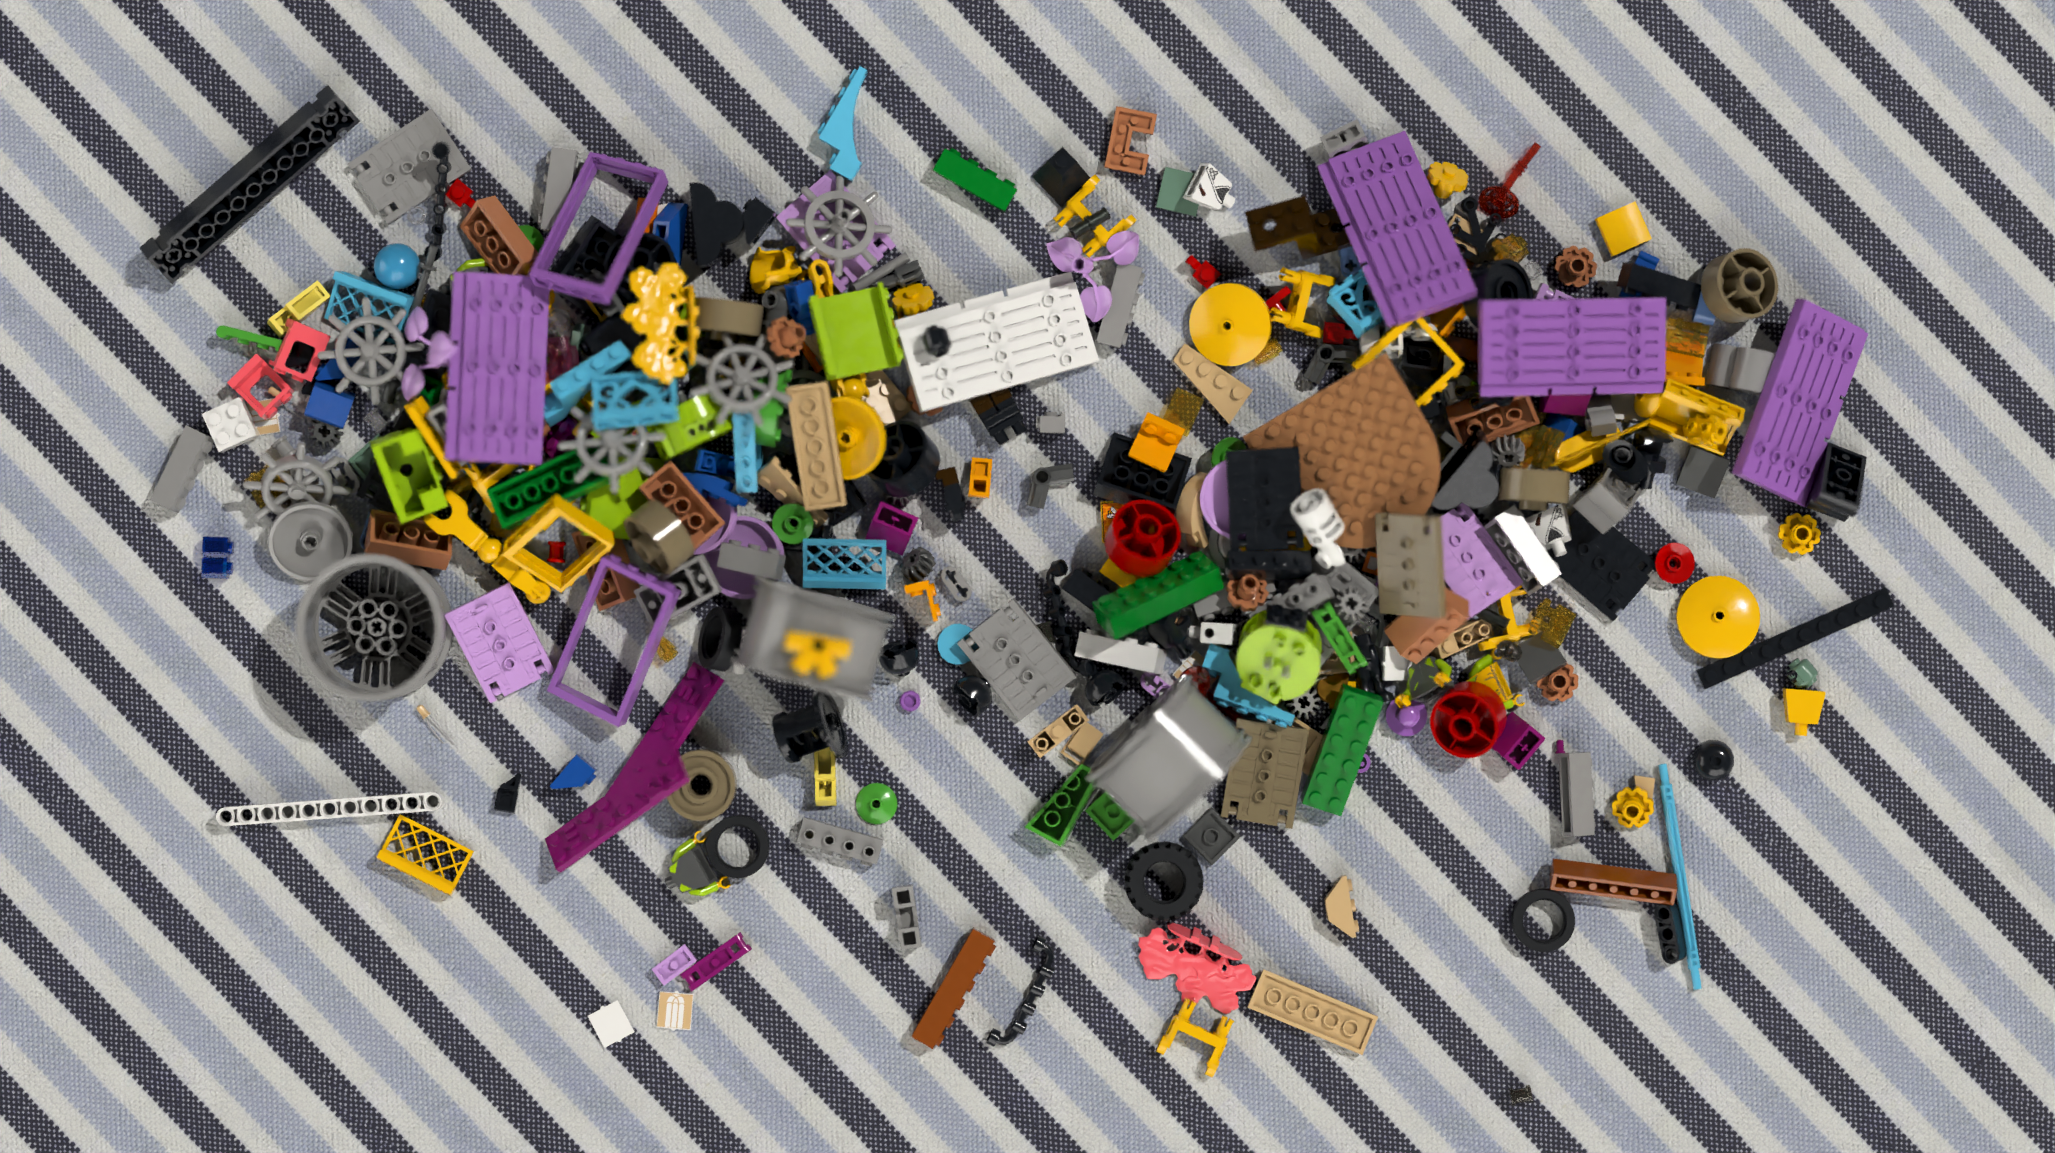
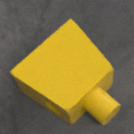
[1783,688,1826,736]

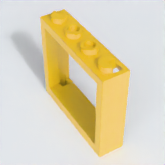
[1351,317,1465,407]
[502,495,615,593]

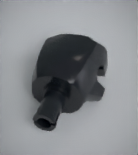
[1633,428,1674,489]
[1145,610,1192,659]

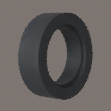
[698,607,742,671]
[706,815,770,878]
[1511,889,1575,952]

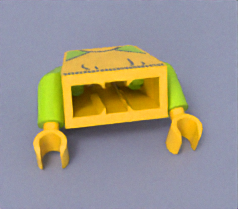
[1467,647,1525,710]

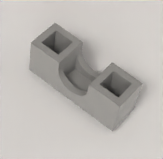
[892,884,922,950]

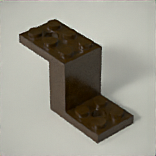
[1245,195,1352,260]

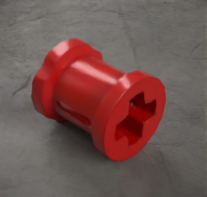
[547,541,566,563]

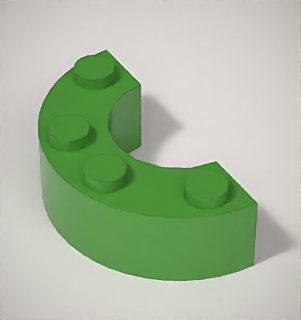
[754,366,793,448]

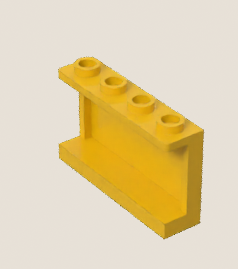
[1647,378,1745,456]

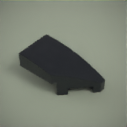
[494,773,521,814]

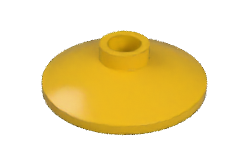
[1633,393,1663,418]

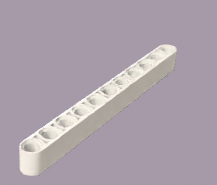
[216,791,444,826]

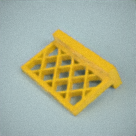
[404,395,463,479]
[376,814,474,896]

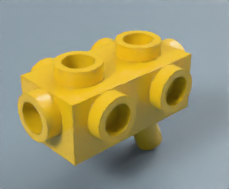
[1683,414,1729,447]

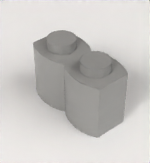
[1582,395,1617,437]

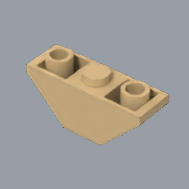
[1028,704,1089,758]
[1324,875,1359,938]

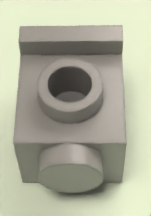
[1036,412,1065,434]

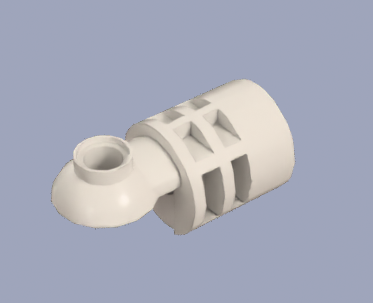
[1359,316,1439,359]
[1290,489,1345,569]

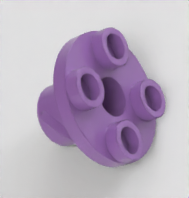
[1386,698,1427,736]

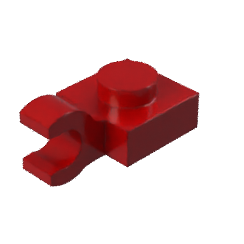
[446,178,476,209]
[1185,255,1221,289]
[1322,322,1358,345]

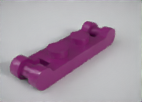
[680,932,752,992]

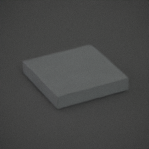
[1676,445,1730,499]
[1510,629,1567,684]
[1183,807,1241,865]

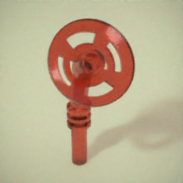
[1479,142,1541,219]
[1179,666,1243,722]

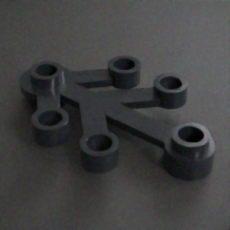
[1449,197,1507,265]
[1451,356,1514,410]

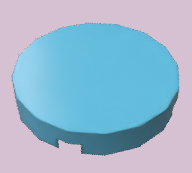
[937,624,978,665]

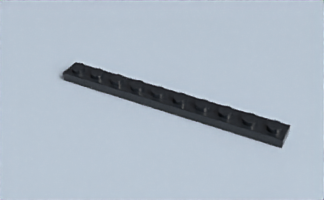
[1696,587,1894,689]

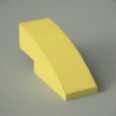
[267,280,330,339]
[814,747,837,806]

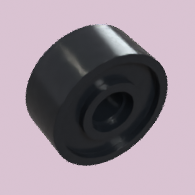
[604,232,676,307]
[1463,259,1533,329]
[868,421,940,498]

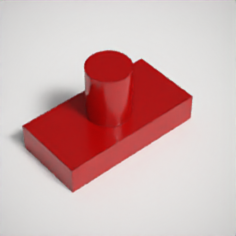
[1265,285,1291,316]

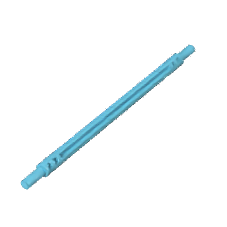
[1658,763,1702,990]

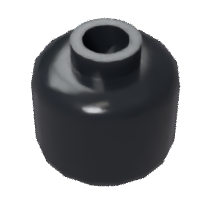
[922,325,952,358]

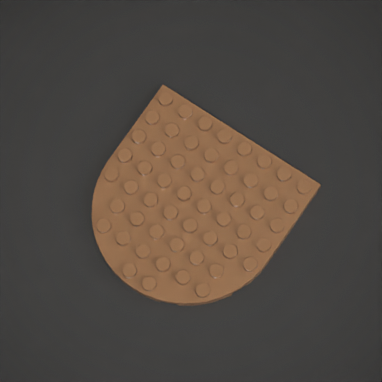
[1243,352,1441,549]

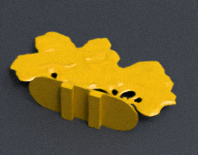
[622,263,699,385]
[1545,420,1652,473]

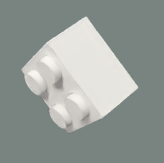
[202,397,261,452]

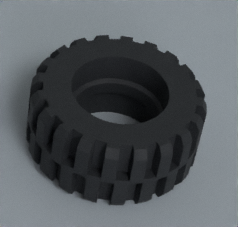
[1124,841,1204,922]

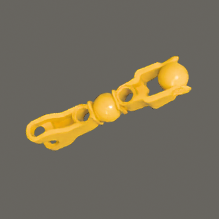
[797,259,870,399]
[423,489,551,604]

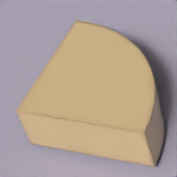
[1634,775,1655,798]

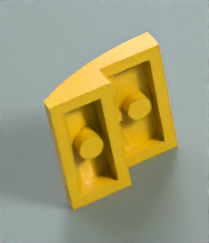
[1595,201,1652,257]

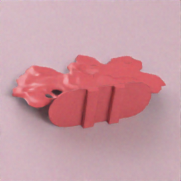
[1138,923,1256,1014]

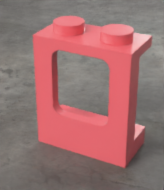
[268,318,331,383]
[227,354,295,420]

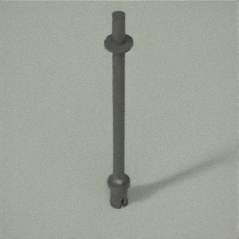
[380,245,438,405]

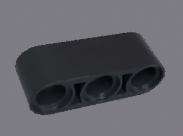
[1654,903,1687,964]

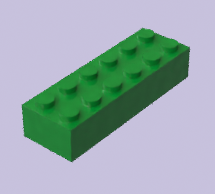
[487,446,620,530]
[1092,551,1224,640]
[1300,683,1384,816]

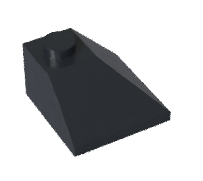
[1032,147,1090,207]
[743,197,778,248]
[1402,338,1444,388]

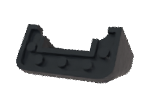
[579,306,666,407]

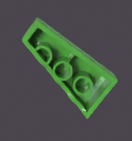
[1025,764,1095,847]

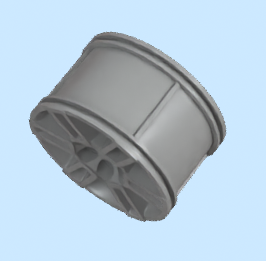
[295,554,453,701]
[731,576,896,702]
[1085,674,1251,841]

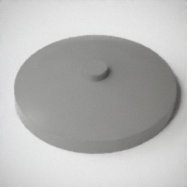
[268,501,353,581]

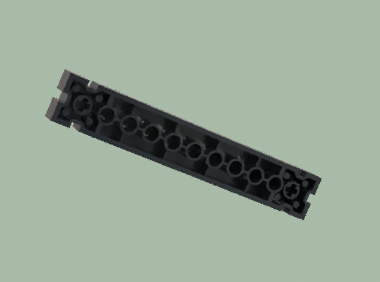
[140,85,360,284]

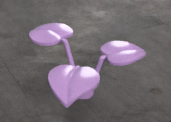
[1047,231,1139,322]
[401,307,457,402]

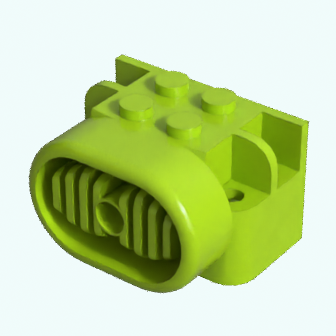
[369,428,448,524]

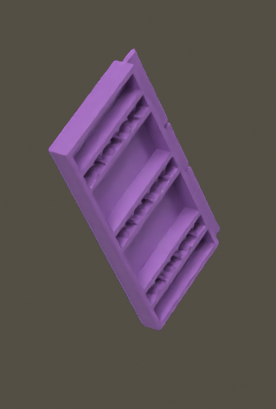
[1317,131,1477,327]
[445,272,550,466]
[1478,297,1666,397]
[1732,298,1868,507]

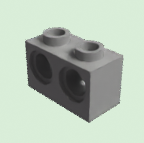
[1320,119,1369,158]

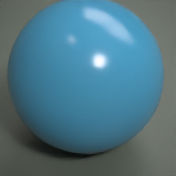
[374,243,421,290]

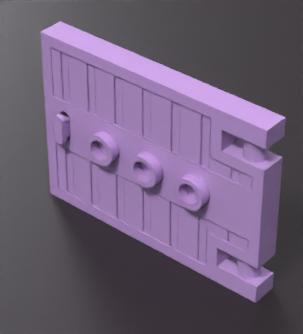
[776,170,896,293]
[1429,502,1523,621]
[444,582,555,703]

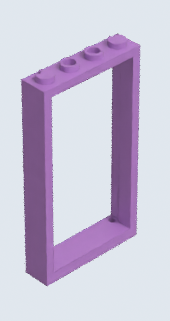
[529,152,668,305]
[547,554,681,727]

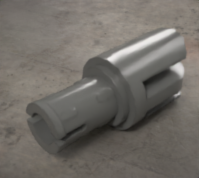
[877,260,925,289]

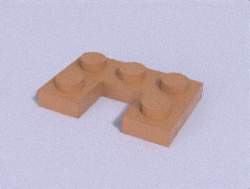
[1104,106,1157,176]

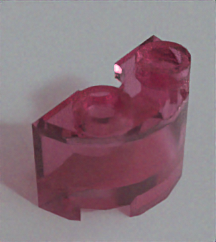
[546,336,579,380]

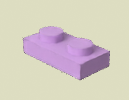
[652,944,697,985]

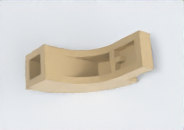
[1176,472,1209,548]

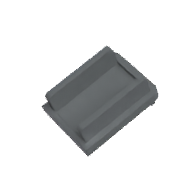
[582,268,625,316]

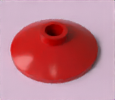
[1655,543,1695,584]

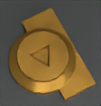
[1317,673,1349,709]

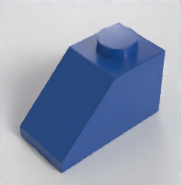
[550,754,597,789]

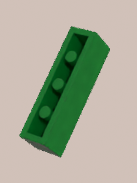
[933,148,1017,212]

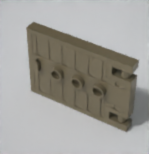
[1375,512,1446,618]
[1221,717,1309,829]

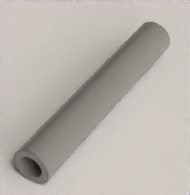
[853,252,911,291]

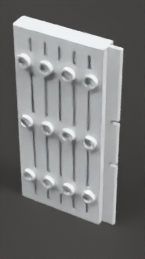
[894,272,1099,413]

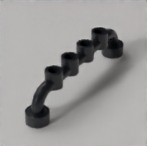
[424,141,452,261]
[1043,559,1096,677]
[986,935,1055,1047]

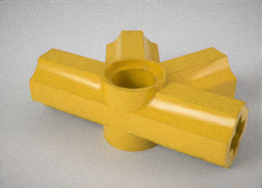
[784,631,851,678]

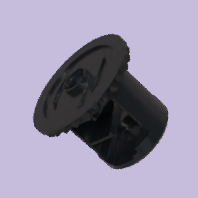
[772,688,848,764]

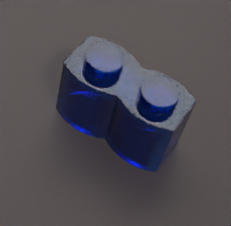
[202,536,234,579]

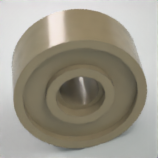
[1701,248,1778,324]
[694,297,764,343]
[1498,468,1570,511]
[624,499,695,575]
[667,749,737,821]

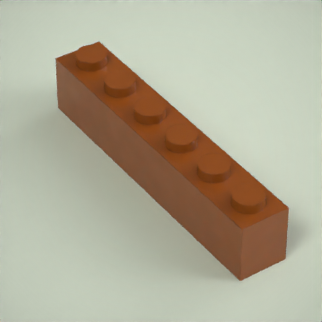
[1550,858,1677,905]
[911,927,996,1049]

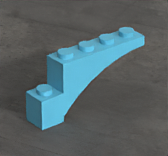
[818,66,868,182]
[544,340,632,427]
[1202,643,1295,728]

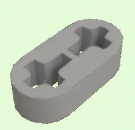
[331,457,361,493]
[941,566,972,601]

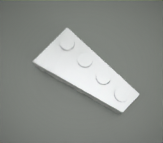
[1074,629,1167,675]

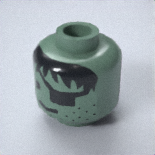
[1787,658,1818,690]

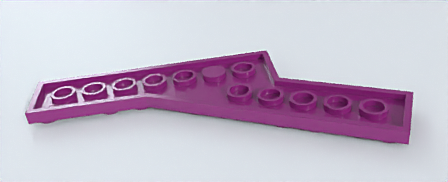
[545,662,724,873]

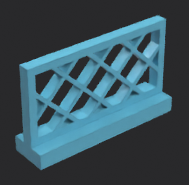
[324,271,414,345]
[803,538,886,589]

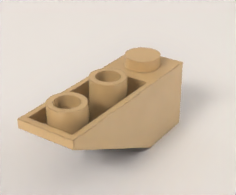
[1430,618,1494,659]

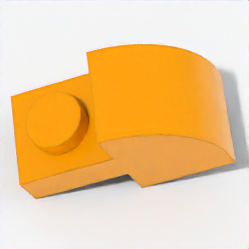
[968,457,992,498]

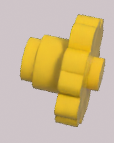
[1427,162,1469,199]
[892,283,934,316]
[1777,513,1821,555]
[1612,786,1654,828]

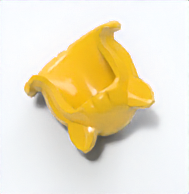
[749,246,802,294]

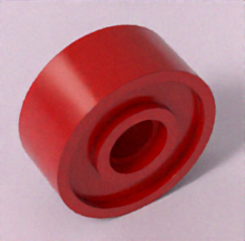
[1105,500,1181,577]
[1430,681,1507,758]

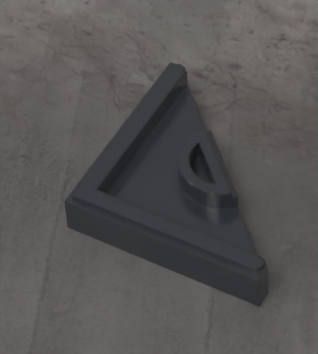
[285,324,314,368]

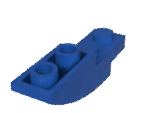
[682,473,748,508]

